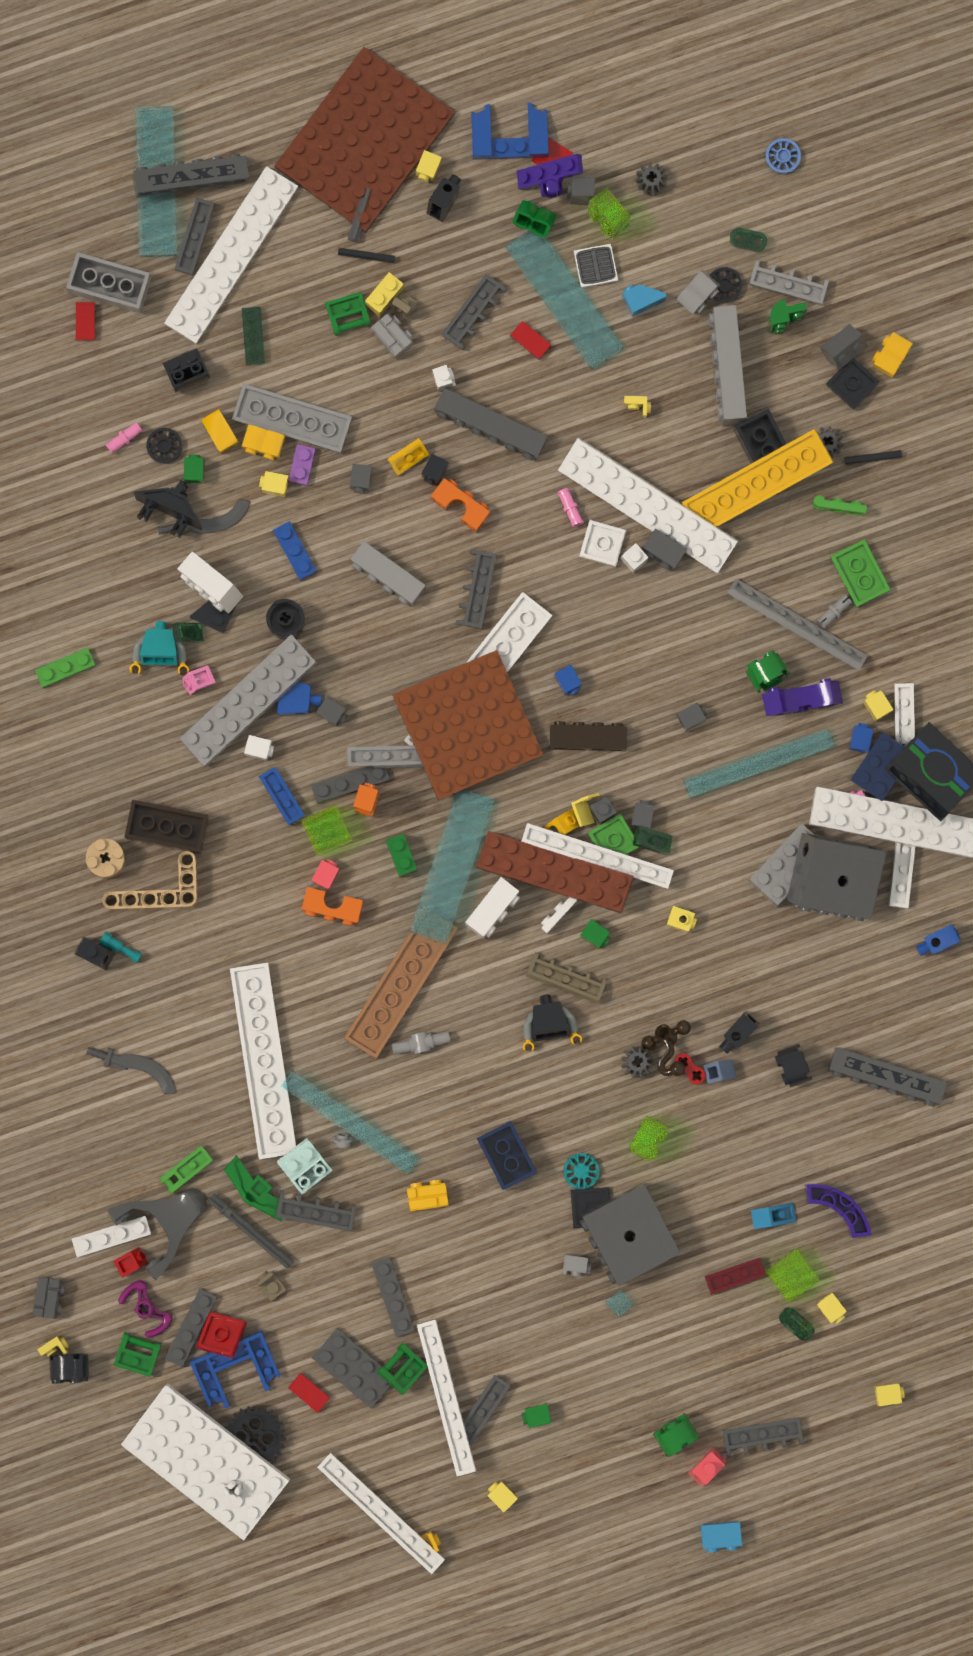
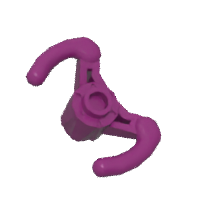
[118,1280,172,1338]

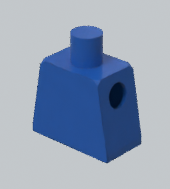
[277,682,322,716]
[916,924,961,956]

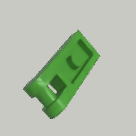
[812,495,867,516]
[159,1145,214,1194]

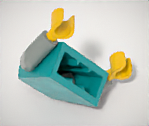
[129,621,189,674]

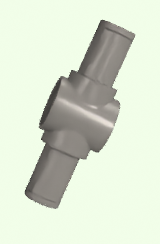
[391,1031,450,1055]

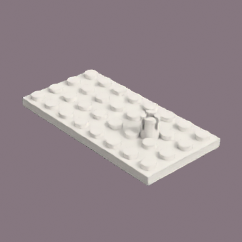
[121,1383,290,1540]

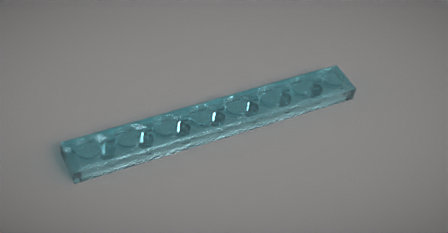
[683,729,834,798]
[281,1071,418,1174]

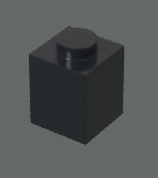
[421,454,449,486]

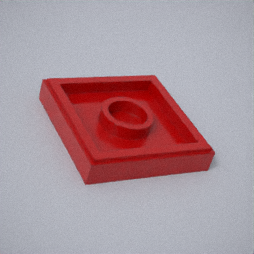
[196,1312,247,1358]

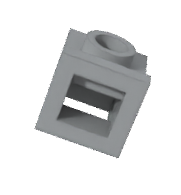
[562,1255,591,1277]

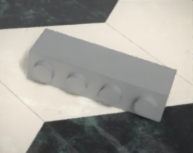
[350,541,426,606]

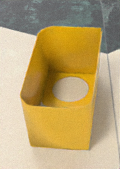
[201,409,239,454]

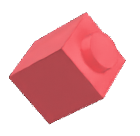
[311,859,340,890]

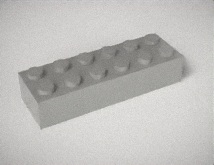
[708,305,747,427]

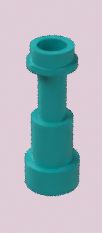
[99,932,142,963]

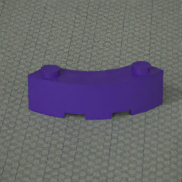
[762,678,843,716]
[804,1184,871,1238]

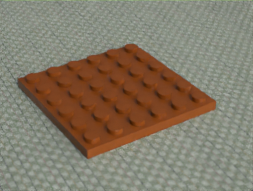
[392,650,543,801]

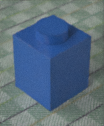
[554,665,582,696]
[848,723,874,754]

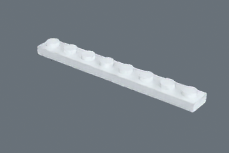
[521,823,674,889]
[417,1320,476,1477]
[317,1453,445,1574]

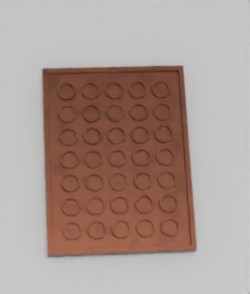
[274,47,455,233]

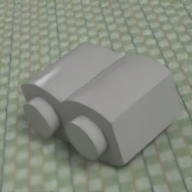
[677,270,720,314]

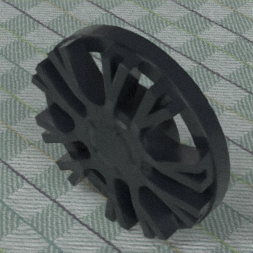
[710,267,742,303]
[146,428,182,464]

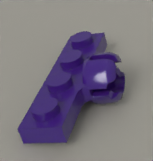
[517,154,583,198]

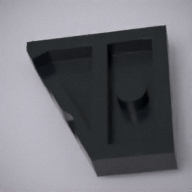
[190,601,238,633]

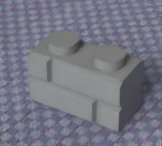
[371,313,413,359]

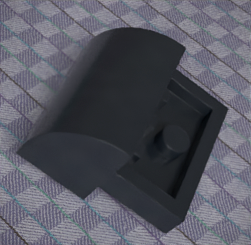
[163,348,210,393]

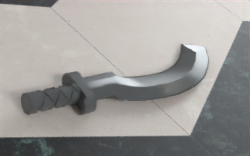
[157,499,250,535]
[86,1047,176,1094]

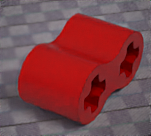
[674,1053,706,1085]

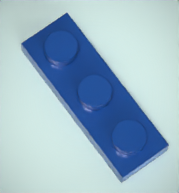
[273,521,317,581]
[259,767,305,826]

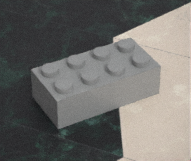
[66,252,152,314]
[748,823,814,907]

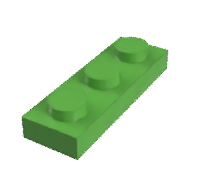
[35,647,96,688]

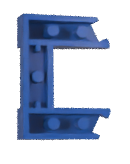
[471,103,549,160]
[190,1329,280,1408]

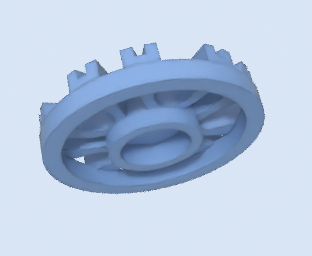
[765,138,801,174]

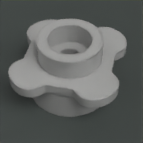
[333,1133,352,1148]

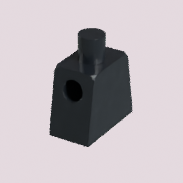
[426,174,461,223]
[74,937,115,971]
[719,1011,760,1054]

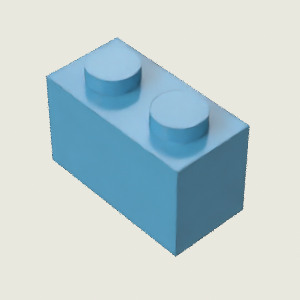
[700,1521,742,1552]

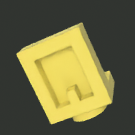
[624,396,651,418]
[37,1336,69,1356]

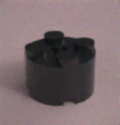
[266,599,305,640]
[775,1044,812,1088]
[49,1353,89,1384]

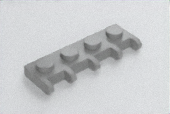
[749,259,829,306]

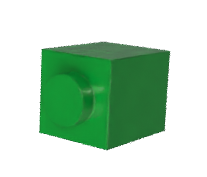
[183,454,205,484]
[580,919,611,949]
[521,1403,551,1428]

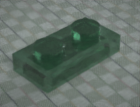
[172,622,204,643]
[633,825,673,855]

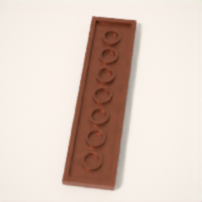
[476,831,634,914]

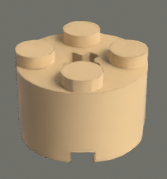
[86,839,126,879]

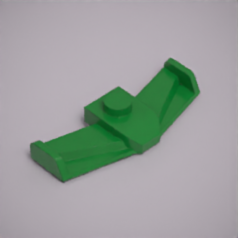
[224,1155,283,1221]

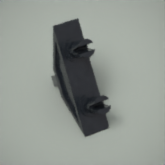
[134,480,202,538]

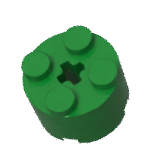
[746,650,790,693]
[653,1413,700,1457]

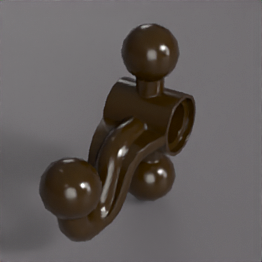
[641,1020,691,1077]

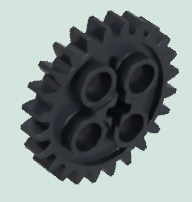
[224,1405,286,1462]

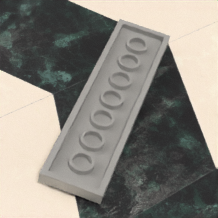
[180,634,317,767]

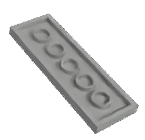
[232,383,352,454]

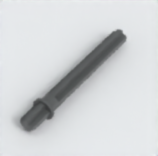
[209,1194,294,1269]

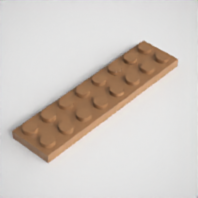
[344,908,458,1059]

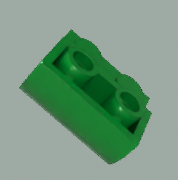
[768,299,807,334]

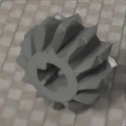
[635,163,667,195]
[817,426,844,458]
[621,1046,653,1078]

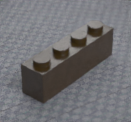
[549,721,627,752]

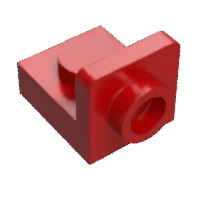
[113,1247,148,1278]

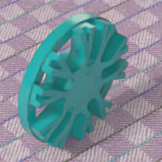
[563,1153,600,1189]

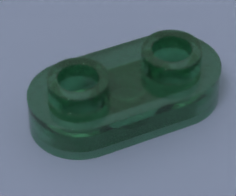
[730,228,767,252]
[779,1307,815,1341]

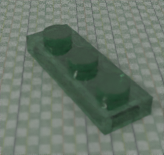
[242,307,265,365]

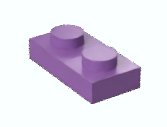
[289,444,316,486]

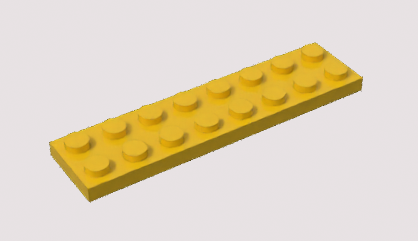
[682,428,834,526]

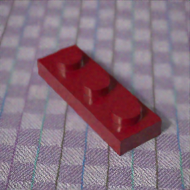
[704,1257,766,1295]

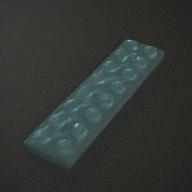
[135,106,177,257]
[505,230,623,370]
[410,789,495,944]

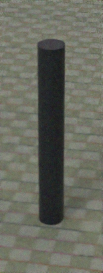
[338,248,395,263]
[844,450,902,465]

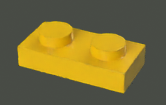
[387,438,429,476]

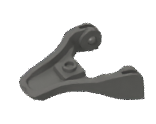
[107,1188,207,1280]

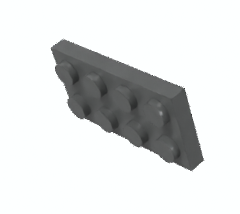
[312,1328,393,1408]

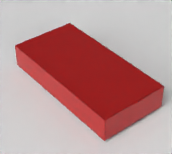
[76,302,95,341]
[510,321,551,360]
[288,1373,330,1413]

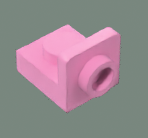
[183,665,216,695]

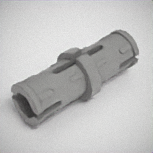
[816,594,852,629]

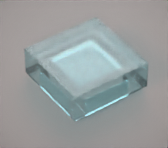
[606,1290,633,1317]

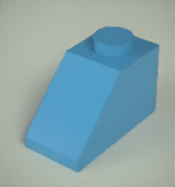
[622,284,667,317]
[751,1203,796,1229]

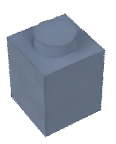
[703,1059,736,1084]

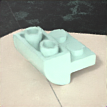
[276,1138,332,1194]

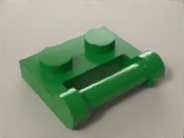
[325,292,371,336]
[114,1332,162,1377]
[377,1343,428,1395]

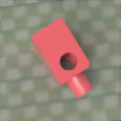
[687,1447,727,1487]

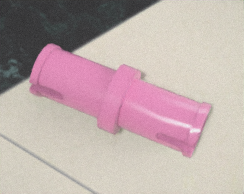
[105,422,143,454]
[558,488,584,527]

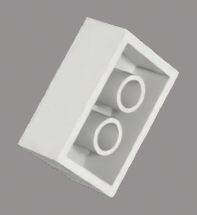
[177,552,243,614]
[465,877,520,939]

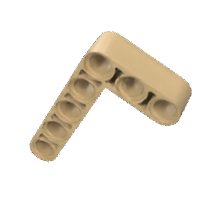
[102,851,198,910]

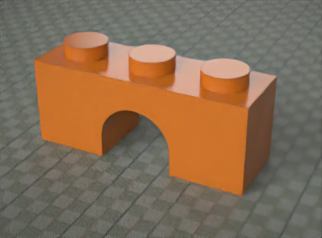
[430,478,490,533]
[353,783,380,818]
[302,887,364,926]

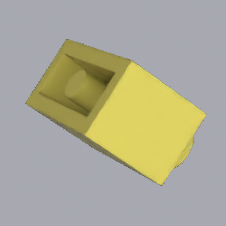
[365,272,404,317]

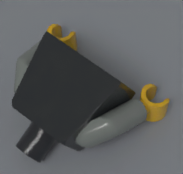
[523,994,582,1051]

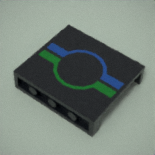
[885,722,973,822]

